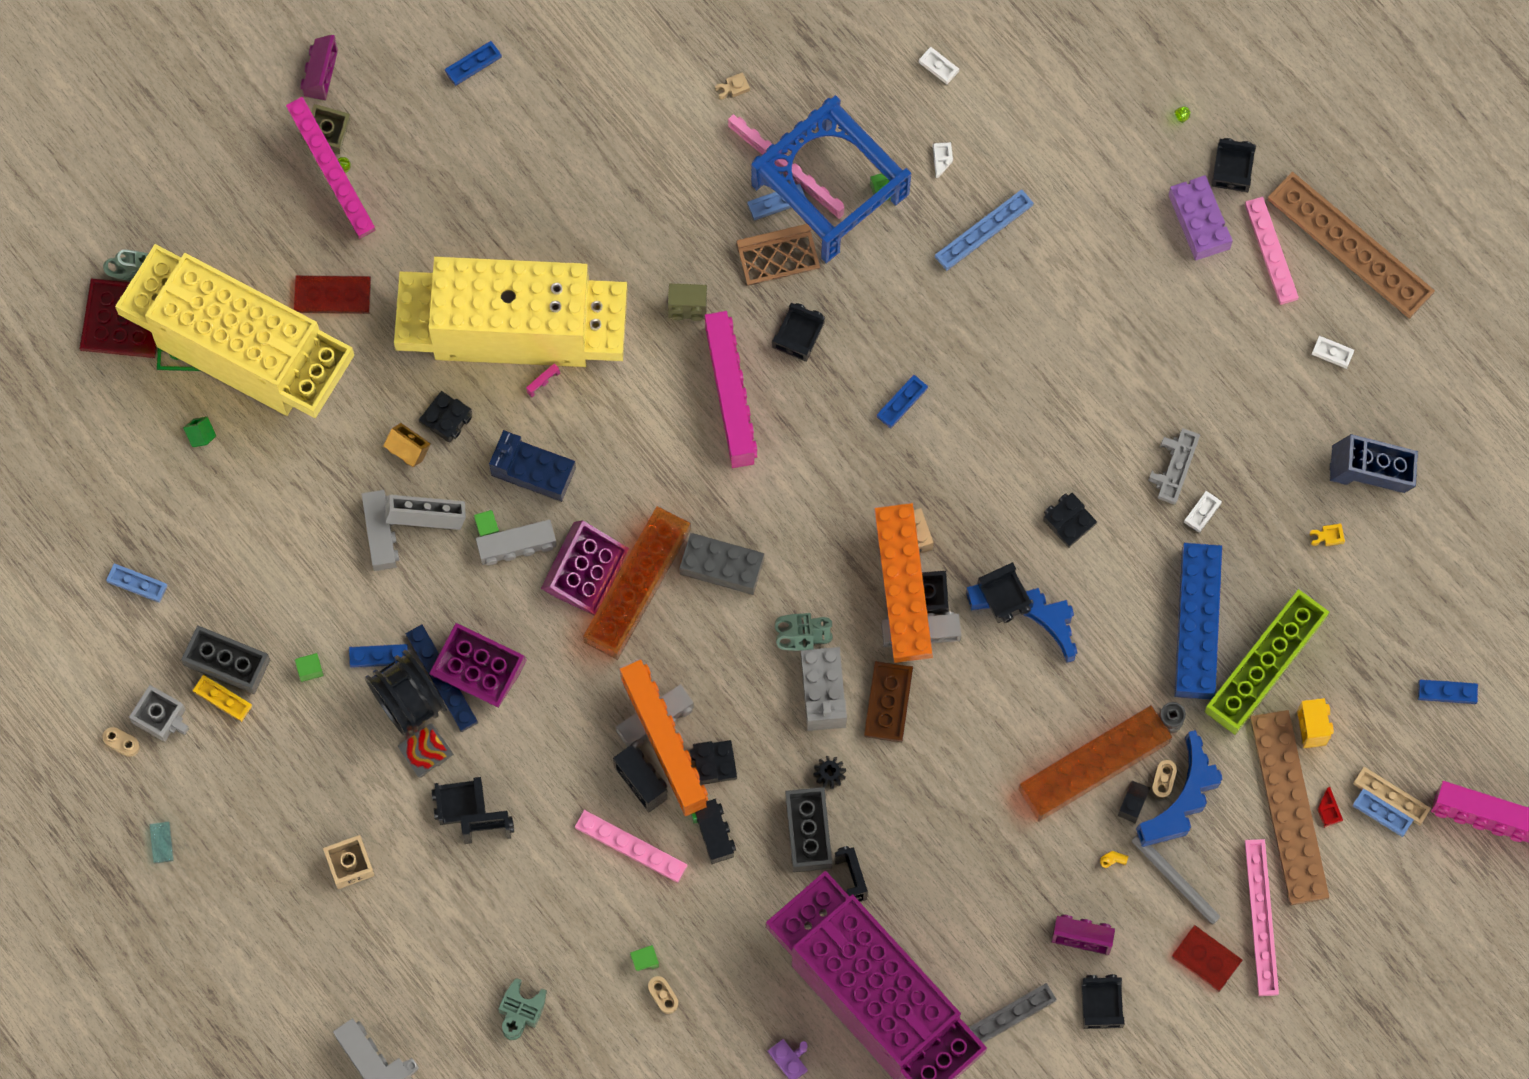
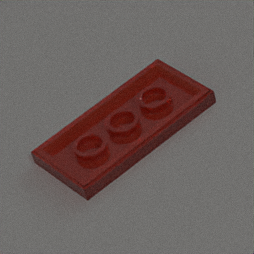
[294,275,371,314]

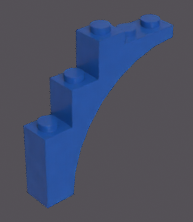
[966,585,1078,663]
[1136,730,1222,847]

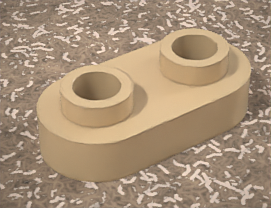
[102,727,140,757]
[1152,760,1177,799]
[648,976,678,1014]

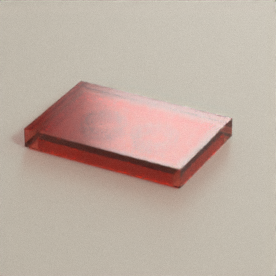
[1171,925,1243,992]

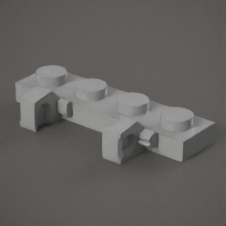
[1148,428,1200,505]

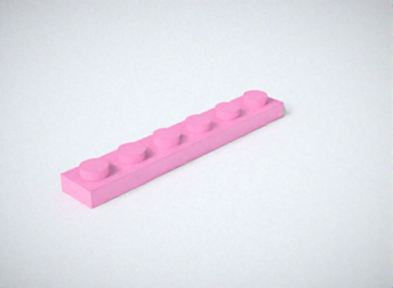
[1245,197,1299,305]
[575,810,687,883]

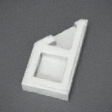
[932,142,953,178]

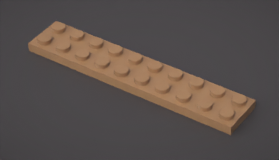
[1267,171,1435,319]
[1250,710,1329,905]

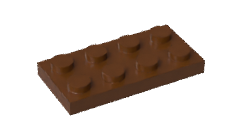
[864,661,913,743]

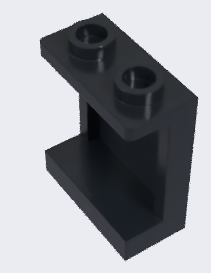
[1211,138,1256,193]
[772,303,825,362]
[977,562,1034,623]
[431,777,486,825]
[460,811,515,844]
[834,846,868,902]
[1081,974,1125,1029]

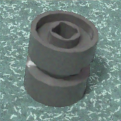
[1158,702,1186,733]

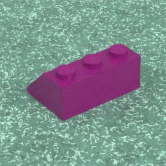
[300,35,338,100]
[1051,914,1115,955]

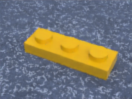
[193,675,252,722]

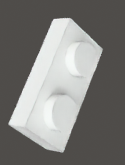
[919,47,959,84]
[1312,336,1354,369]
[1184,491,1222,533]

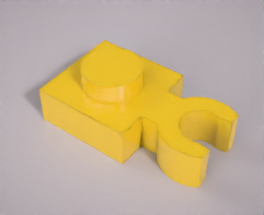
[1309,523,1345,546]

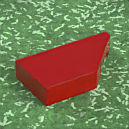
[1317,787,1343,828]

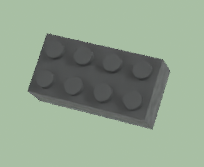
[680,532,764,595]
[181,625,271,695]
[785,787,833,872]

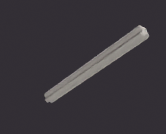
[1132,835,1220,924]

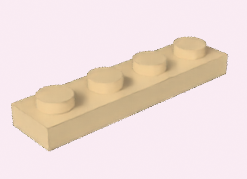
[1353,767,1431,826]

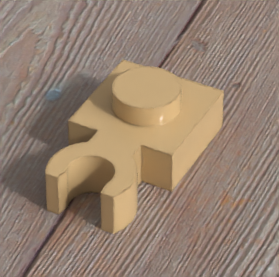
[715,72,750,99]

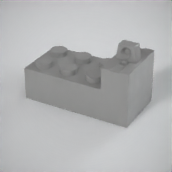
[801,647,847,731]
[333,1018,419,1079]

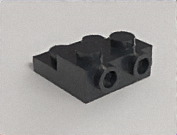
[419,391,472,443]
[1043,492,1097,548]
[690,740,737,785]

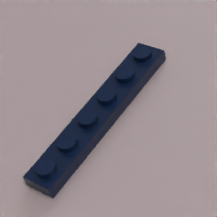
[405,624,478,732]

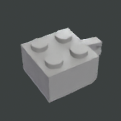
[129,685,189,742]

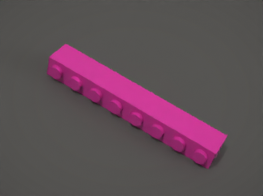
[286,97,376,239]

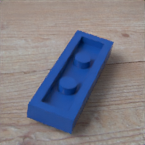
[445,41,502,86]
[877,375,928,429]
[349,644,408,668]
[1418,679,1478,704]

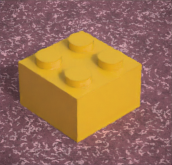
[1297,698,1334,748]

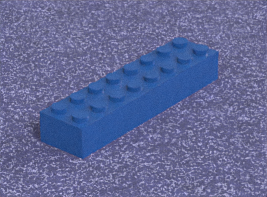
[1174,543,1222,700]

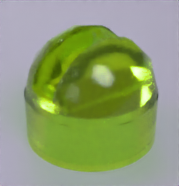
[1174,106,1191,123]
[337,157,351,173]

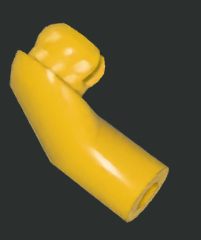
[1100,851,1129,868]

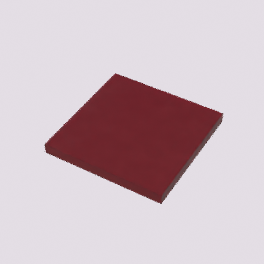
[79,278,157,358]

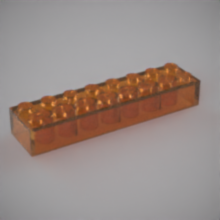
[583,506,691,660]
[1018,705,1172,822]

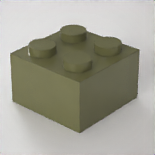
[304,104,350,154]
[668,283,707,321]

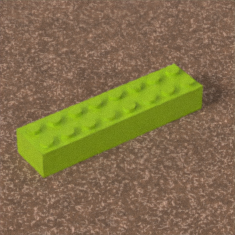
[1204,589,1330,735]

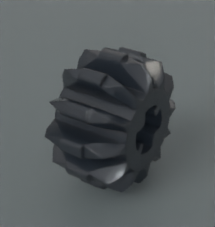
[813,756,846,789]

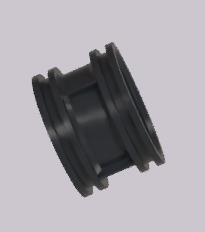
[364,650,447,739]

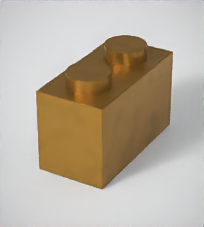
[383,423,431,467]

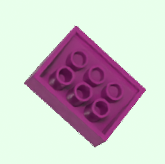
[541,520,629,616]
[429,623,527,708]

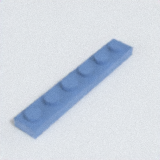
[935,189,1034,271]

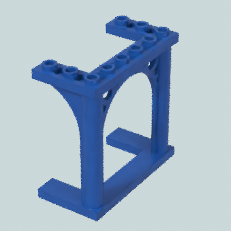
[751,95,911,264]

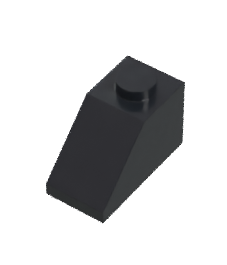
[1118,780,1150,824]

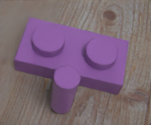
[768,1039,808,1079]

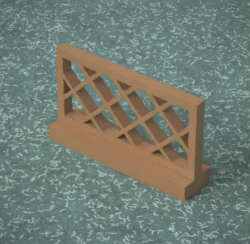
[736,224,820,286]

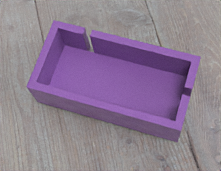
[1169,175,1233,261]

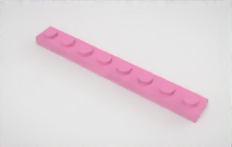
[728,114,844,219]
[1244,839,1279,996]

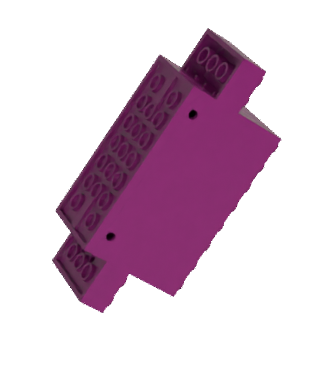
[766,870,987,1079]

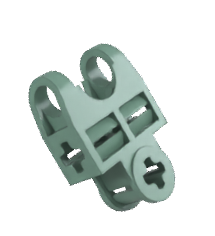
[103,249,148,281]
[775,613,833,651]
[498,978,547,1040]

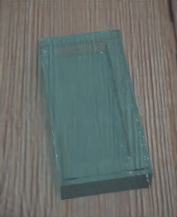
[150,822,174,864]

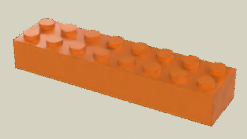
[875,503,933,663]
[620,660,708,817]

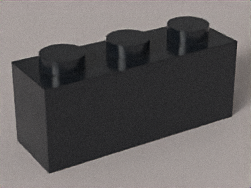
[695,798,736,864]

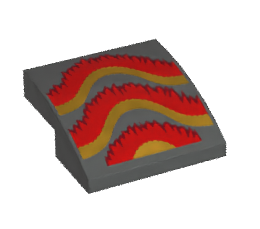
[398,723,454,778]

